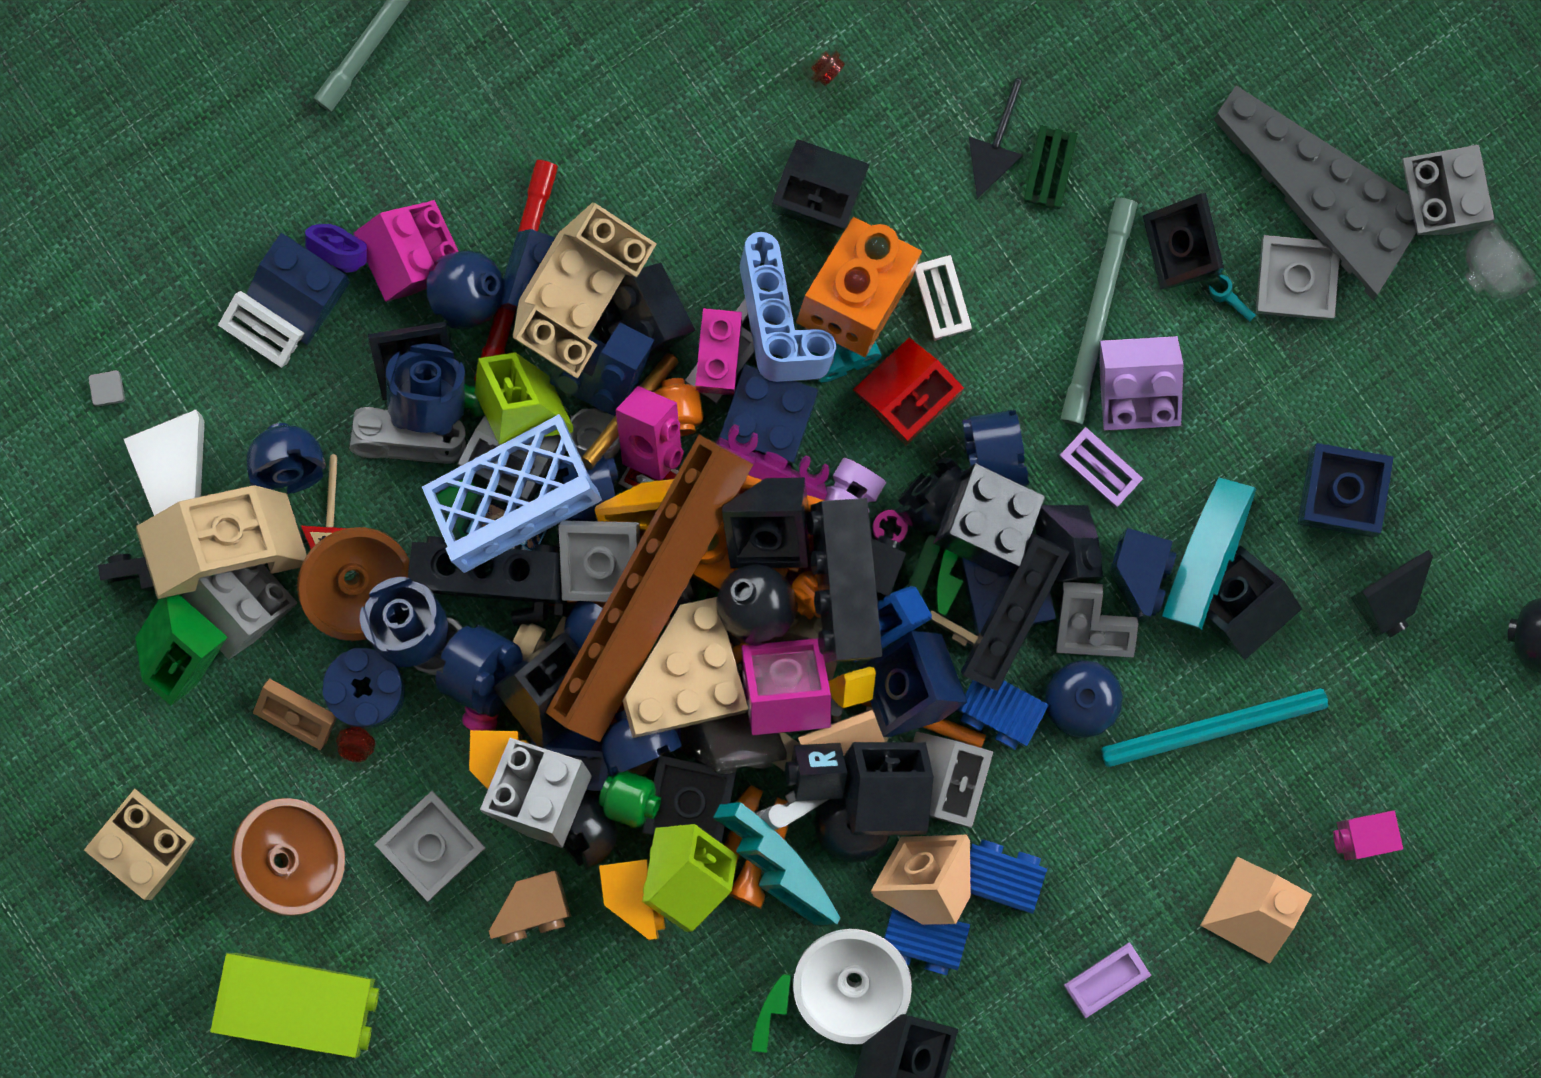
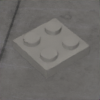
[1256,235,1340,321]
[559,520,640,602]
[374,791,486,902]

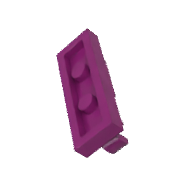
[717,424,829,500]

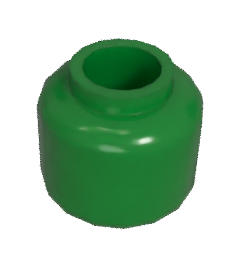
[599,771,661,828]

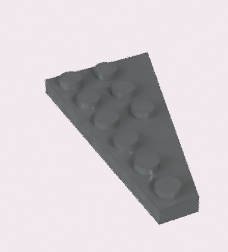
[1214,86,1416,301]

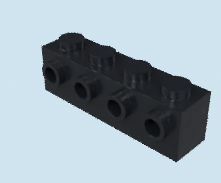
[807,498,882,663]

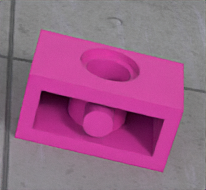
[695,308,742,396]
[616,386,683,481]
[1333,810,1403,860]

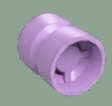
[824,458,886,512]

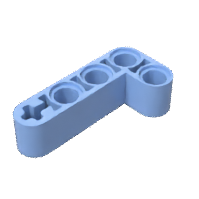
[740,232,836,382]

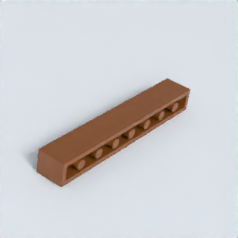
[545,434,753,742]

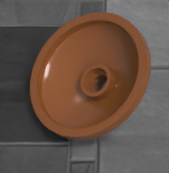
[297,527,410,641]
[231,798,345,916]

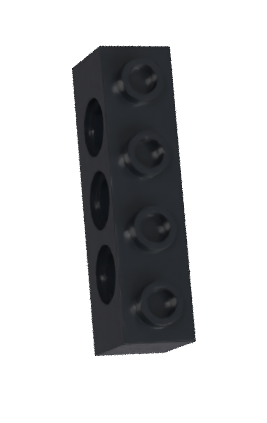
[408,536,566,605]

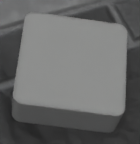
[89,370,125,407]

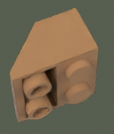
[489,871,572,944]

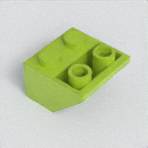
[475,353,574,445]
[642,824,738,932]

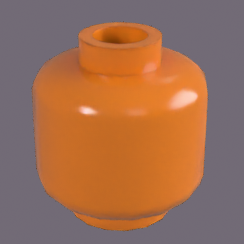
[654,378,703,437]

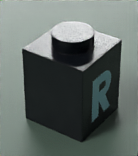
[785,743,847,801]

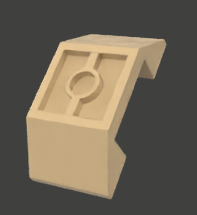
[513,202,656,378]
[136,485,307,599]

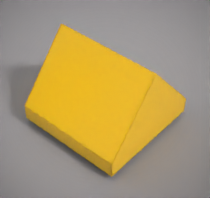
[828,666,876,708]

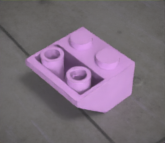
[1100,336,1183,430]

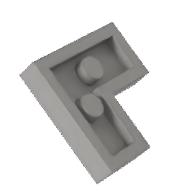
[1056,582,1138,657]

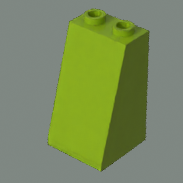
[210,953,379,1058]

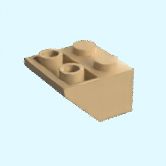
[84,789,196,900]

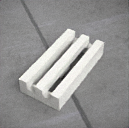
[915,255,972,341]
[218,291,304,368]

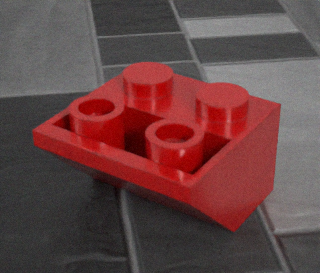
[853,337,964,446]

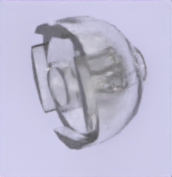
[1465,221,1539,300]

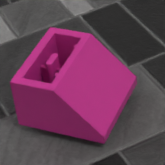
[354,200,458,302]

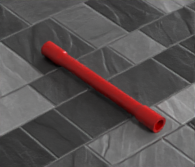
[474,160,558,382]

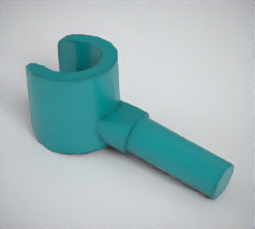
[1209,275,1256,322]

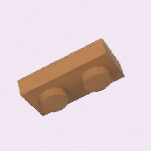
[253,678,337,750]

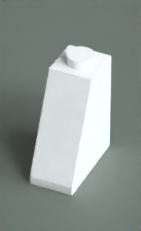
[124,410,205,516]

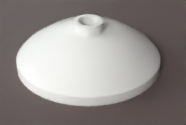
[793,929,912,1044]

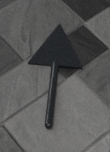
[969,78,1023,199]

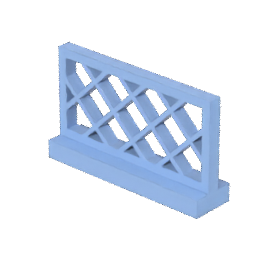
[422,414,602,573]

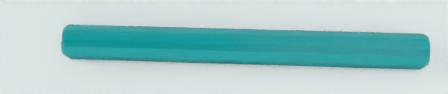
[1101,688,1328,767]

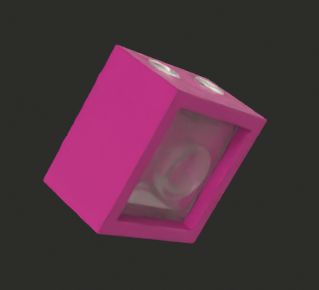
[742,638,831,735]

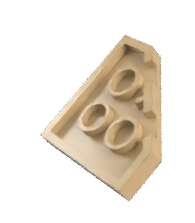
[622,597,748,738]

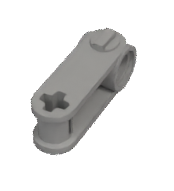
[349,407,466,464]

